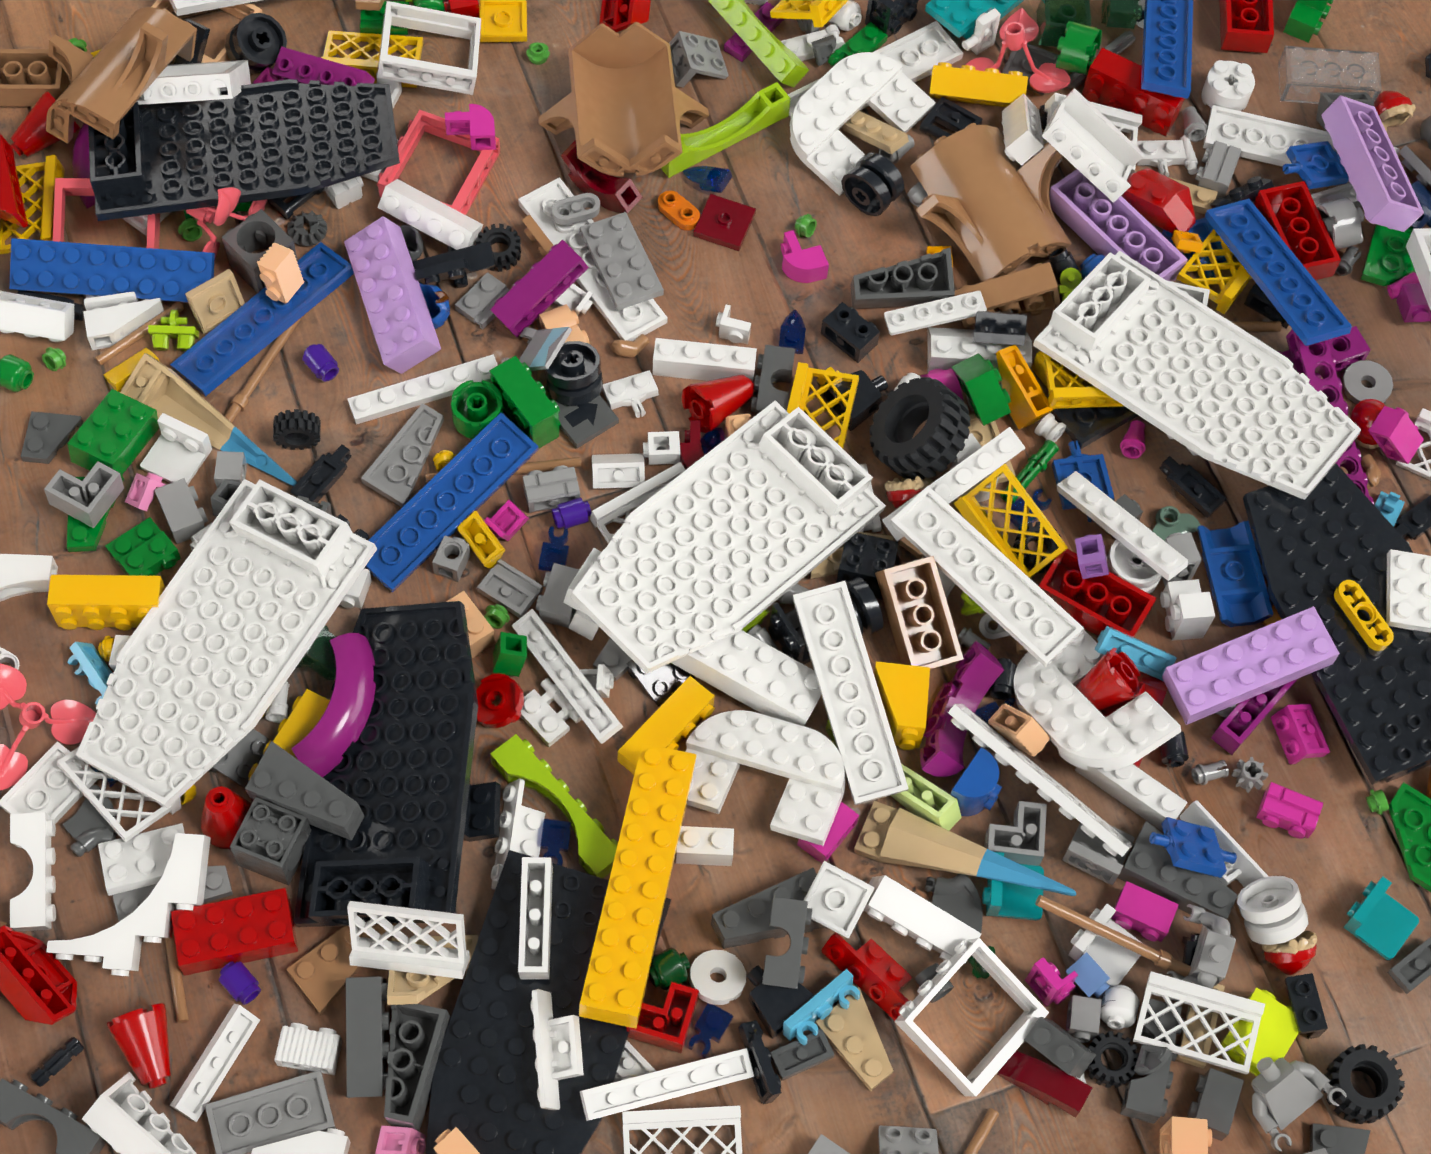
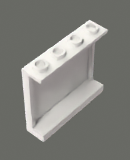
[1042,88,1144,203]

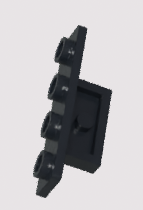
[412,242,496,285]

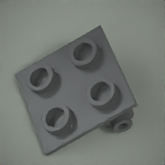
[209,729,270,788]

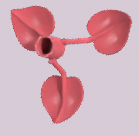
[966,8,1070,93]
[186,187,267,259]
[0,664,96,791]

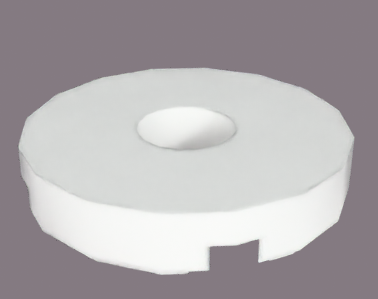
[689,950,746,1005]

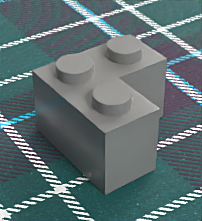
[44,461,124,528]
[984,801,1047,866]

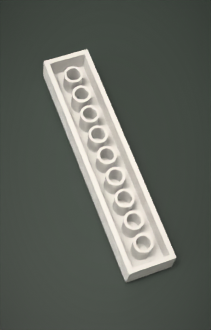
[563,548,822,726]

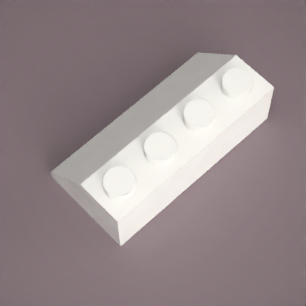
[927,327,1032,372]

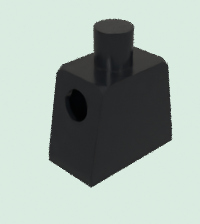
[823,370,888,431]
[746,965,814,1039]

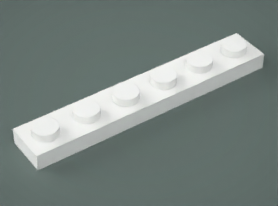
[348,354,498,425]
[882,427,1025,541]
[1057,471,1188,581]
[512,609,623,744]
[580,1048,754,1121]

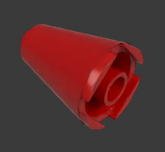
[10,91,80,157]
[681,375,754,433]
[1075,648,1145,711]
[201,786,252,849]
[107,1003,171,1089]

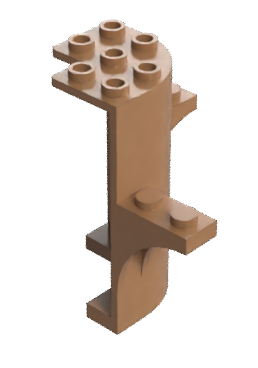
[46,7,197,144]
[539,22,709,177]
[910,123,1072,282]

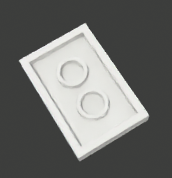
[1386,549,1431,633]
[0,741,98,824]
[98,823,185,896]

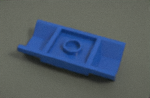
[1197,521,1273,627]

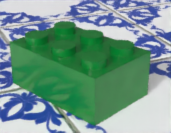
[489,355,561,448]
[67,389,159,476]

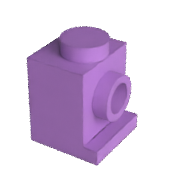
[1075,534,1109,579]

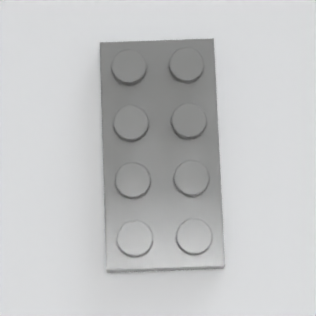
[580,212,664,311]
[205,1070,336,1154]

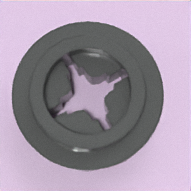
[287,211,327,246]

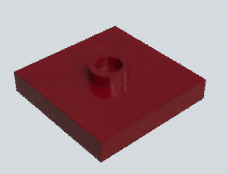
[693,194,756,251]

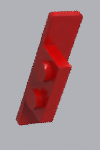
[821,932,913,1021]

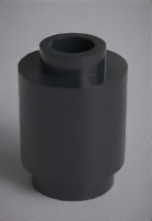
[1048,247,1080,284]
[989,658,1017,700]
[1159,731,1189,768]

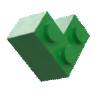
[1283,0,1334,43]
[952,353,1011,426]

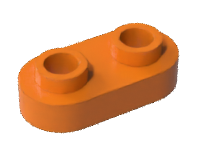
[658,190,700,231]

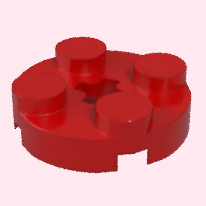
[476,673,524,728]

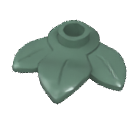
[1152,506,1201,541]

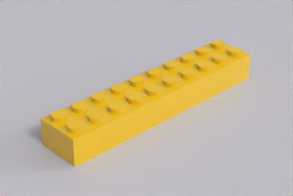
[579,743,697,1029]

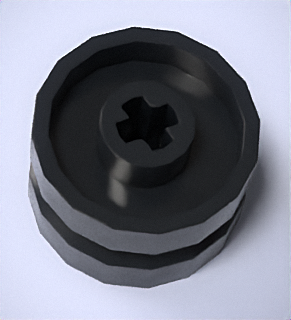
[225,13,287,74]
[841,152,904,216]
[545,341,603,406]
[846,576,883,637]

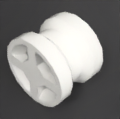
[1034,413,1066,443]

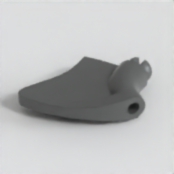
[62,785,117,857]
[925,874,983,933]

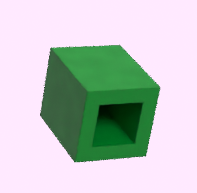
[493,632,527,677]

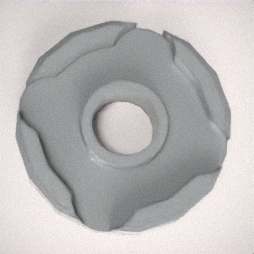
[1341,360,1393,404]

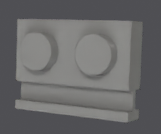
[455,272,510,330]
[477,559,543,618]

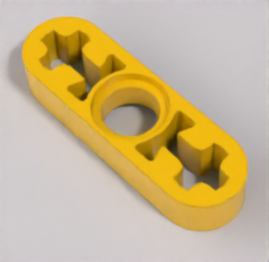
[1334,580,1394,651]

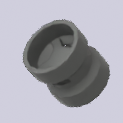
[915,963,954,1003]

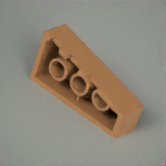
[955,262,1060,328]

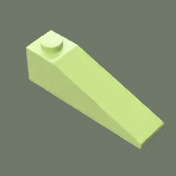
[891,764,962,831]

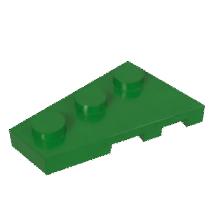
[67,475,124,552]

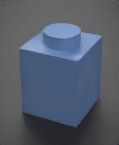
[1066,952,1110,998]

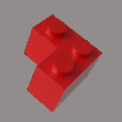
[626,982,699,1053]

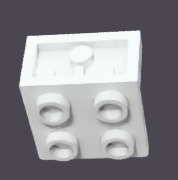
[140,413,212,485]

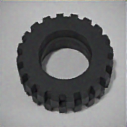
[870,377,970,480]

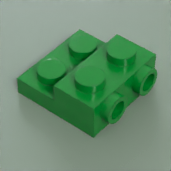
[105,517,181,576]

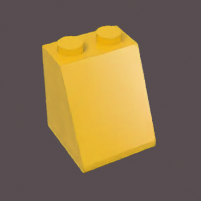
[873,661,930,750]

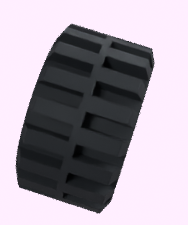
[1323,1044,1405,1124]

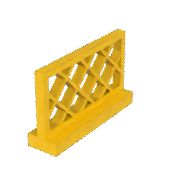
[770,0,848,27]
[321,31,423,88]
[0,155,65,254]
[1176,229,1252,314]
[1043,352,1124,409]
[787,362,859,449]
[954,464,1068,579]

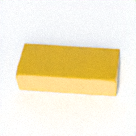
[103,348,160,392]
[457,511,505,569]

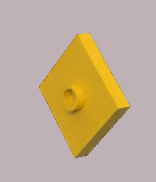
[479,0,527,42]

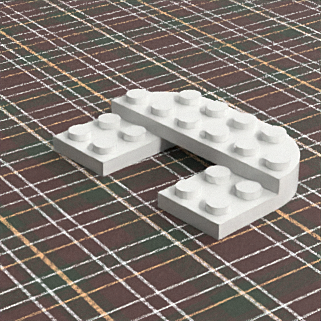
[789,52,936,196]
[1014,630,1181,771]
[685,710,845,846]

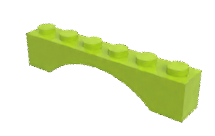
[708,0,809,88]
[661,82,791,178]
[490,734,618,878]

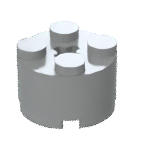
[1317,198,1364,250]

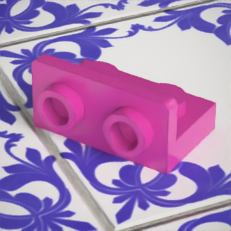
[1271,704,1330,765]
[1025,957,1078,1007]

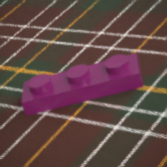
[724,2,784,62]

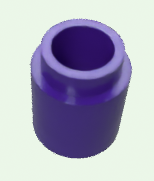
[303,344,339,382]
[551,497,592,529]
[219,961,261,1005]

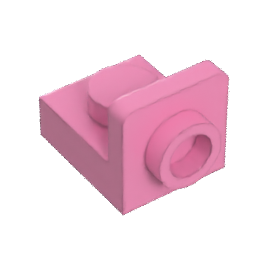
[125,472,167,511]
[375,1126,426,1154]

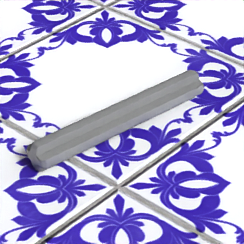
[1067,31,1135,89]

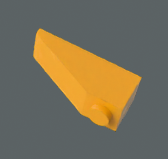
[996,345,1053,430]

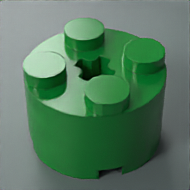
[1056,21,1102,75]
[451,380,504,440]

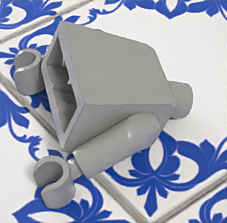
[1167,904,1236,989]
[1251,1057,1347,1151]

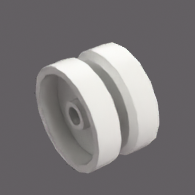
[1106,539,1162,594]
[1237,876,1309,945]

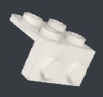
[1068,904,1142,988]

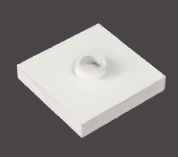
[804,861,875,939]

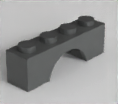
[1120,998,1184,1124]
[0,1079,107,1154]

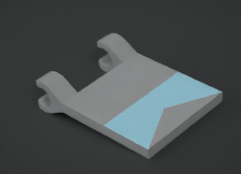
[504,327,572,371]

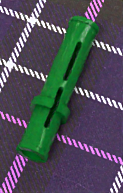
[1000,440,1059,505]

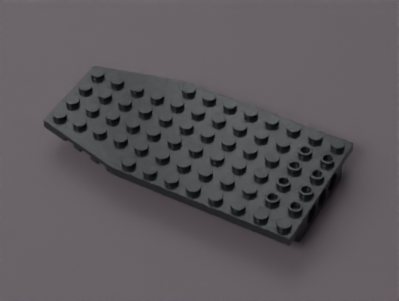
[88,79,400,221]
[1243,463,1431,785]
[294,601,478,927]
[425,850,671,1154]

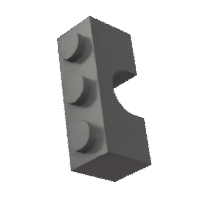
[751,345,795,416]
[762,897,812,989]

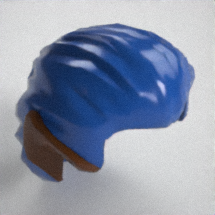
[419,283,450,329]

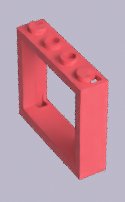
[376,109,500,215]
[53,178,160,249]

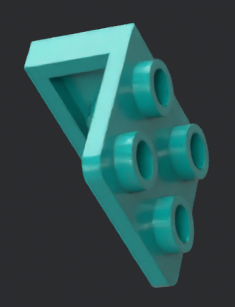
[982,852,1044,921]
[1343,876,1419,960]

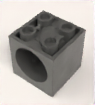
[222,209,298,293]
[230,797,311,886]

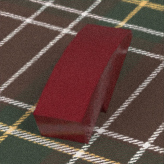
[997,1051,1093,1118]

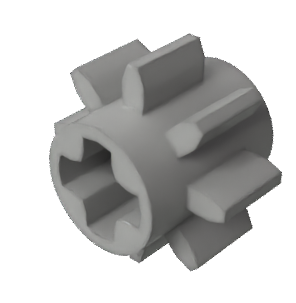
[1231,757,1268,793]

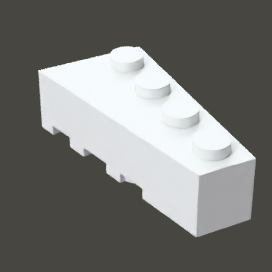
[864,875,981,964]
[82,1072,197,1154]

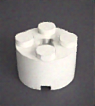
[1201,60,1255,111]

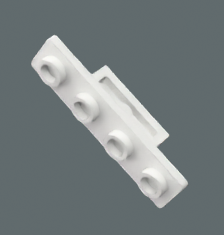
[884,291,987,335]
[491,778,545,890]
[1180,800,1269,888]
[530,989,584,1110]

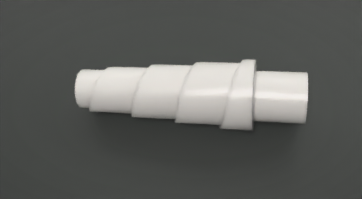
[1180,135,1198,175]

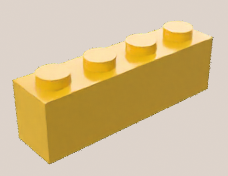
[928,62,1028,107]
[617,676,715,775]
[248,689,330,780]

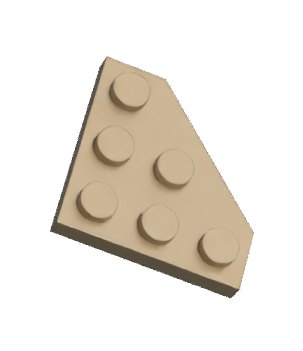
[387,935,478,1005]

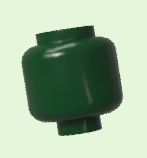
[649,947,691,990]

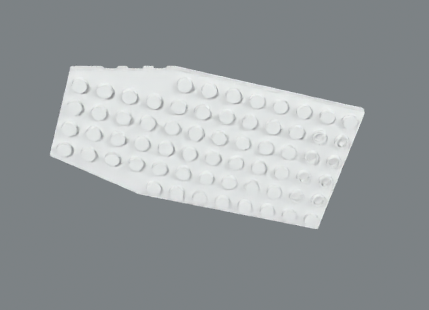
[1033,251,1361,500]
[570,401,886,674]
[76,479,377,808]

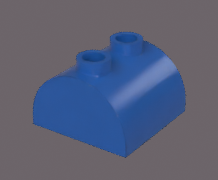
[950,747,1002,816]

